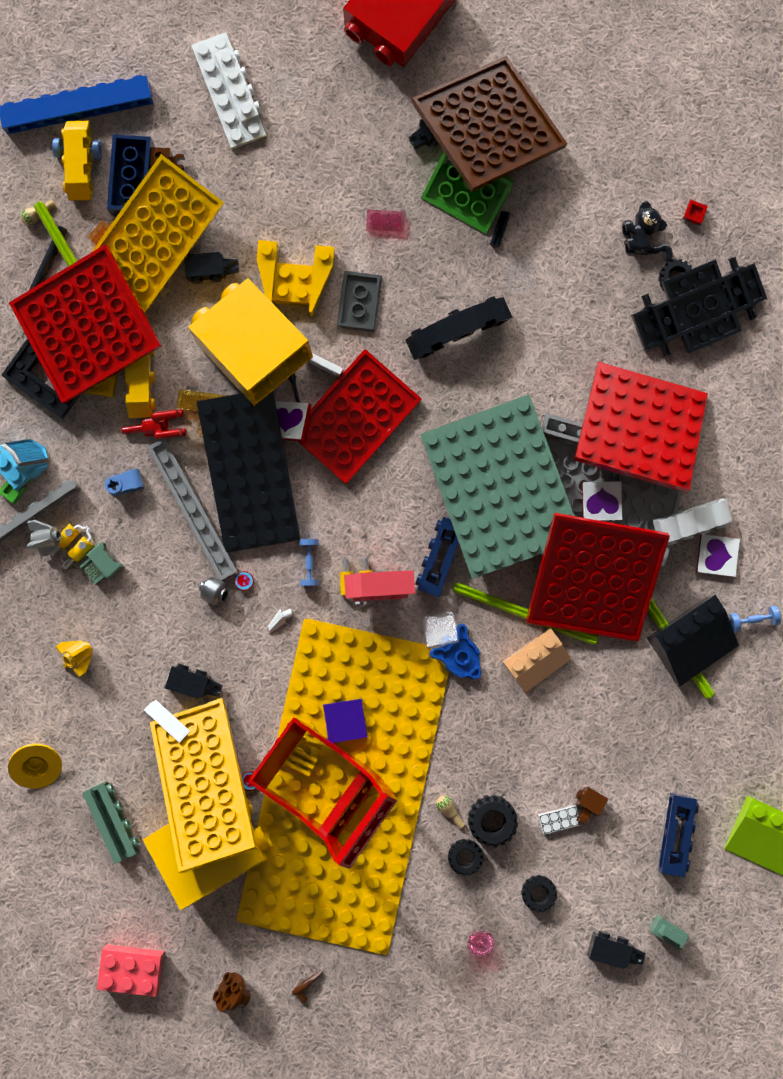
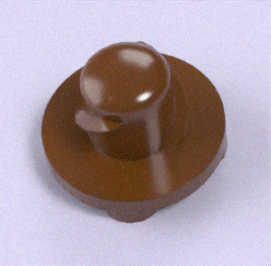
[213,972,251,1014]

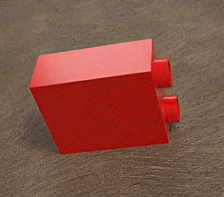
[343,0,455,68]

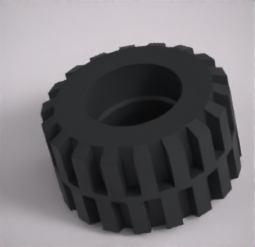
[468,795,518,847]

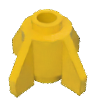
[55,641,93,677]

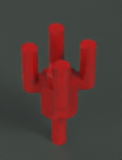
[122,409,186,439]

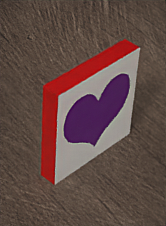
[276,401,311,442]
[582,482,622,521]
[696,534,740,577]

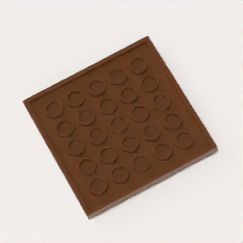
[411,56,567,192]

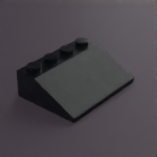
[647,595,739,687]

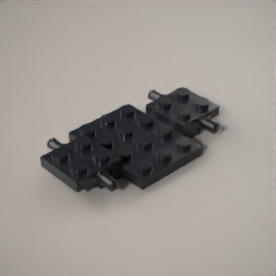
[631,256,767,357]

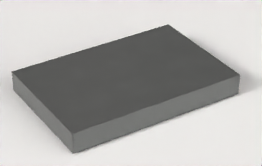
[337,271,382,332]

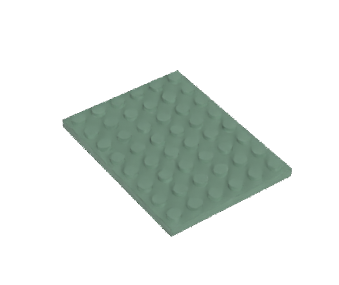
[420,394,574,579]

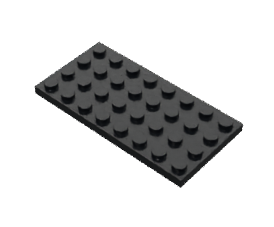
[196,390,301,553]

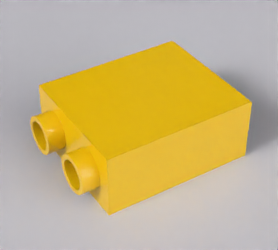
[188,278,313,406]
[142,797,273,910]

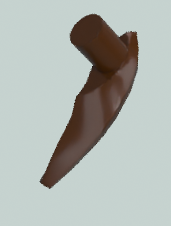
[292,970,323,1003]

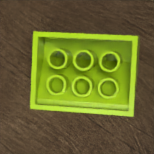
[724,795,783,875]

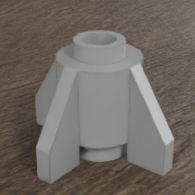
[26,520,62,557]

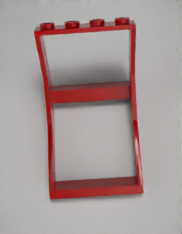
[248,717,398,869]

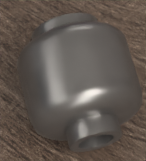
[199,577,229,605]

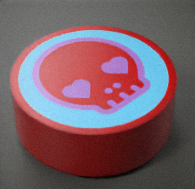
[234,571,254,591]
[241,771,256,791]

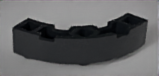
[405,296,513,360]

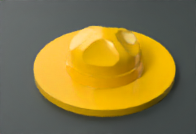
[8,744,62,789]

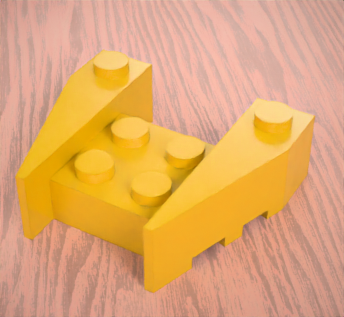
[256,240,335,317]

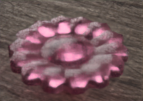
[467,931,495,957]

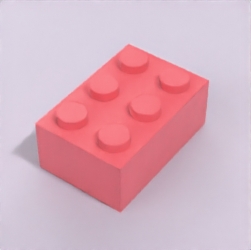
[344,570,415,602]
[97,944,164,997]

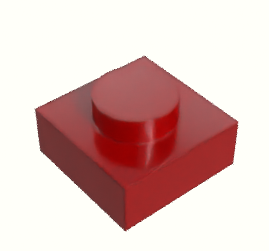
[682,199,708,226]

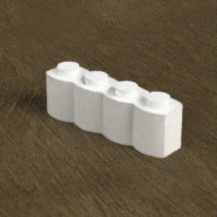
[653,499,732,546]

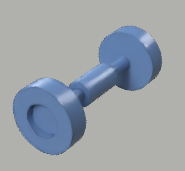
[52,138,102,160]
[300,539,319,586]
[729,606,781,633]

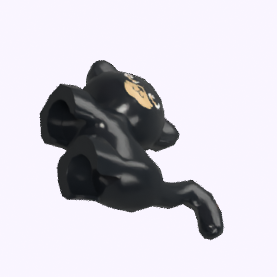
[622,201,673,262]

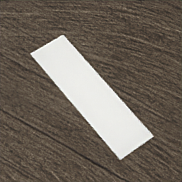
[144,700,190,743]

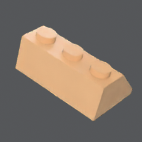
[502,628,571,693]

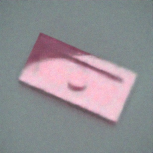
[366,209,405,232]

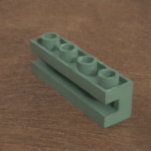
[82,781,140,864]

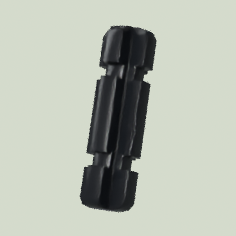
[490,211,511,248]

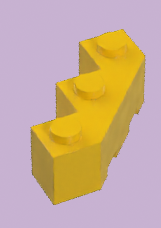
[62,121,93,201]
[125,351,156,418]

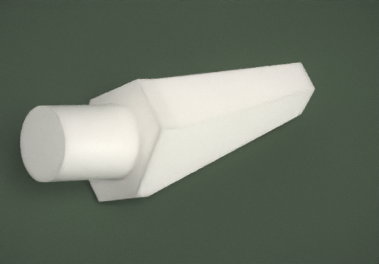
[268,609,294,633]

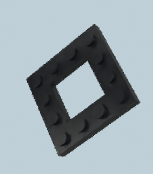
[1,338,80,419]

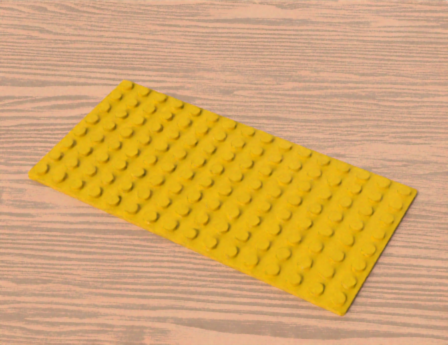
[237,618,449,955]

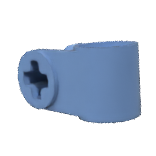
[105,469,144,496]

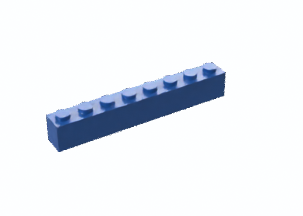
[0,75,154,134]

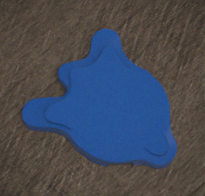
[429,624,481,680]

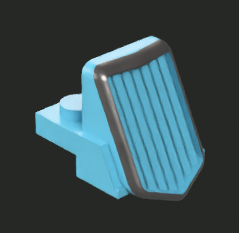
[0,439,49,491]

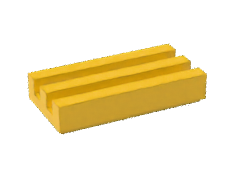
[284,747,318,776]

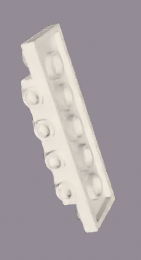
[191,32,267,150]

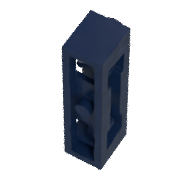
[415,517,459,597]
[658,793,699,877]

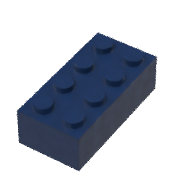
[107,134,155,216]

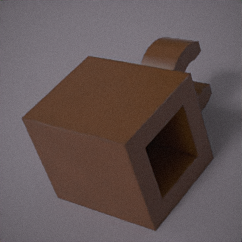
[149,147,185,170]
[575,787,608,824]

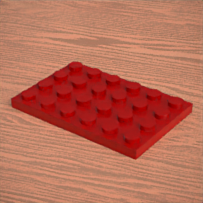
[297,349,422,484]

